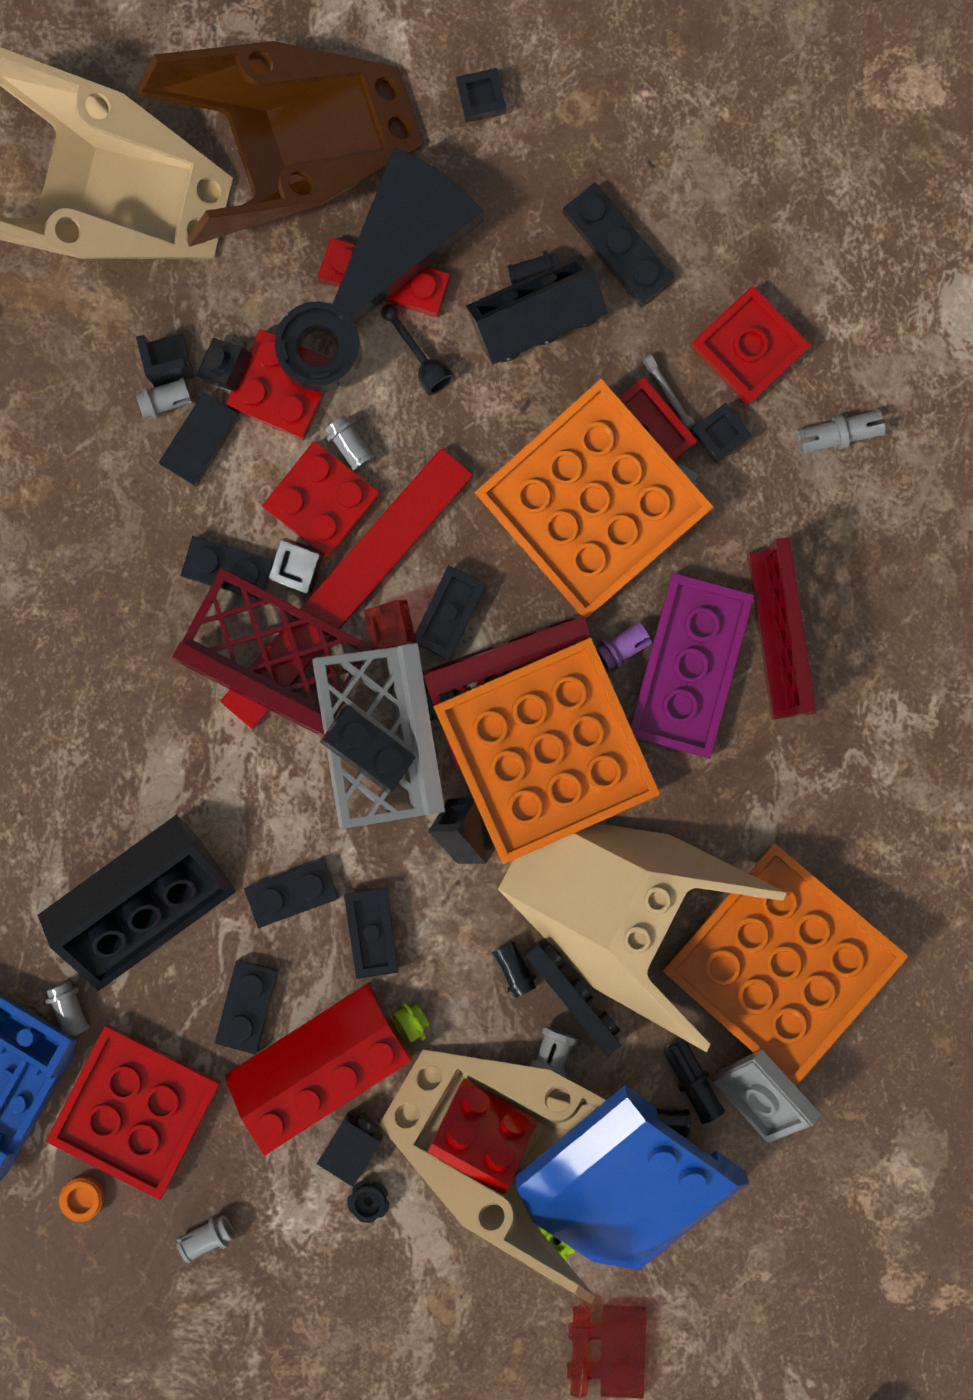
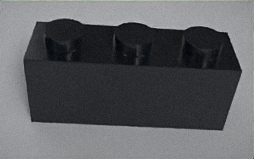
[466,254,608,365]

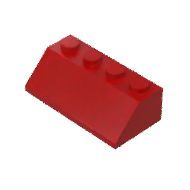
[224,983,413,1156]

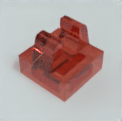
[363,600,416,650]

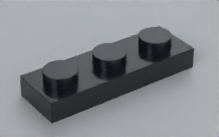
[562,182,675,308]
[525,942,621,1056]

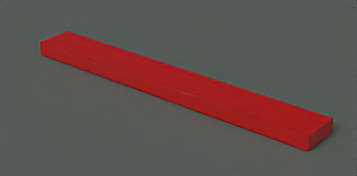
[220,448,473,729]

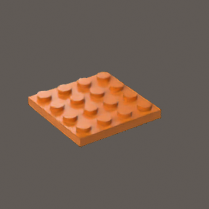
[474,379,714,620]
[433,637,660,865]
[662,843,909,1087]

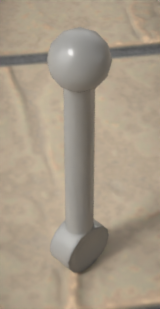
[642,354,696,431]

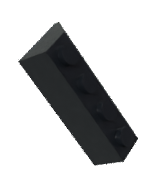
[37,814,236,991]

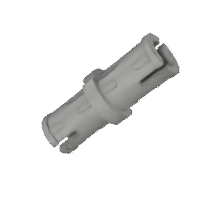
[796,409,885,456]

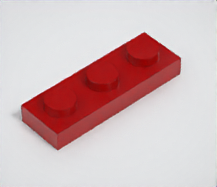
[318,237,450,318]

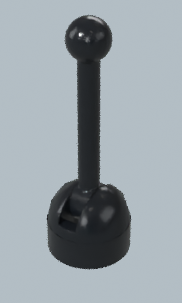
[381,304,455,396]

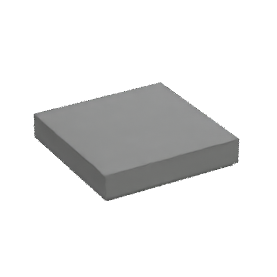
[711,1049,821,1143]

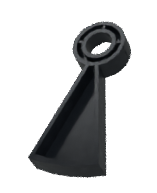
[274,147,484,393]

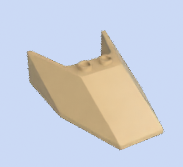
[0,47,233,259]
[498,823,787,1052]
[379,1050,606,1304]

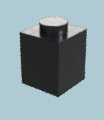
[317,1112,383,1187]

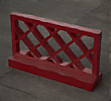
[747,537,816,720]
[172,568,372,737]
[422,615,590,769]

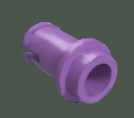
[596,622,652,670]

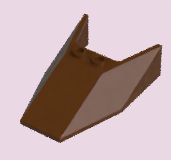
[137,41,424,247]

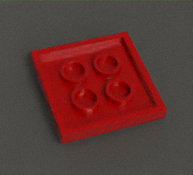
[46,1024,221,1200]

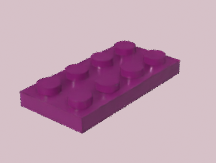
[630,573,754,759]

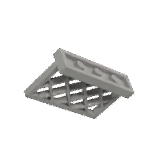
[312,643,445,829]

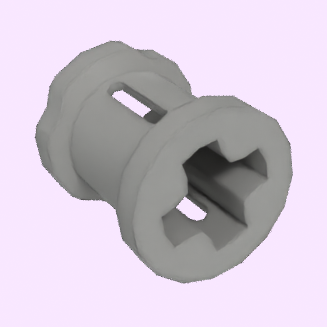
[529,1026,579,1078]

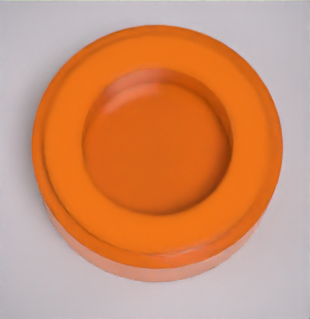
[59,1176,105,1222]

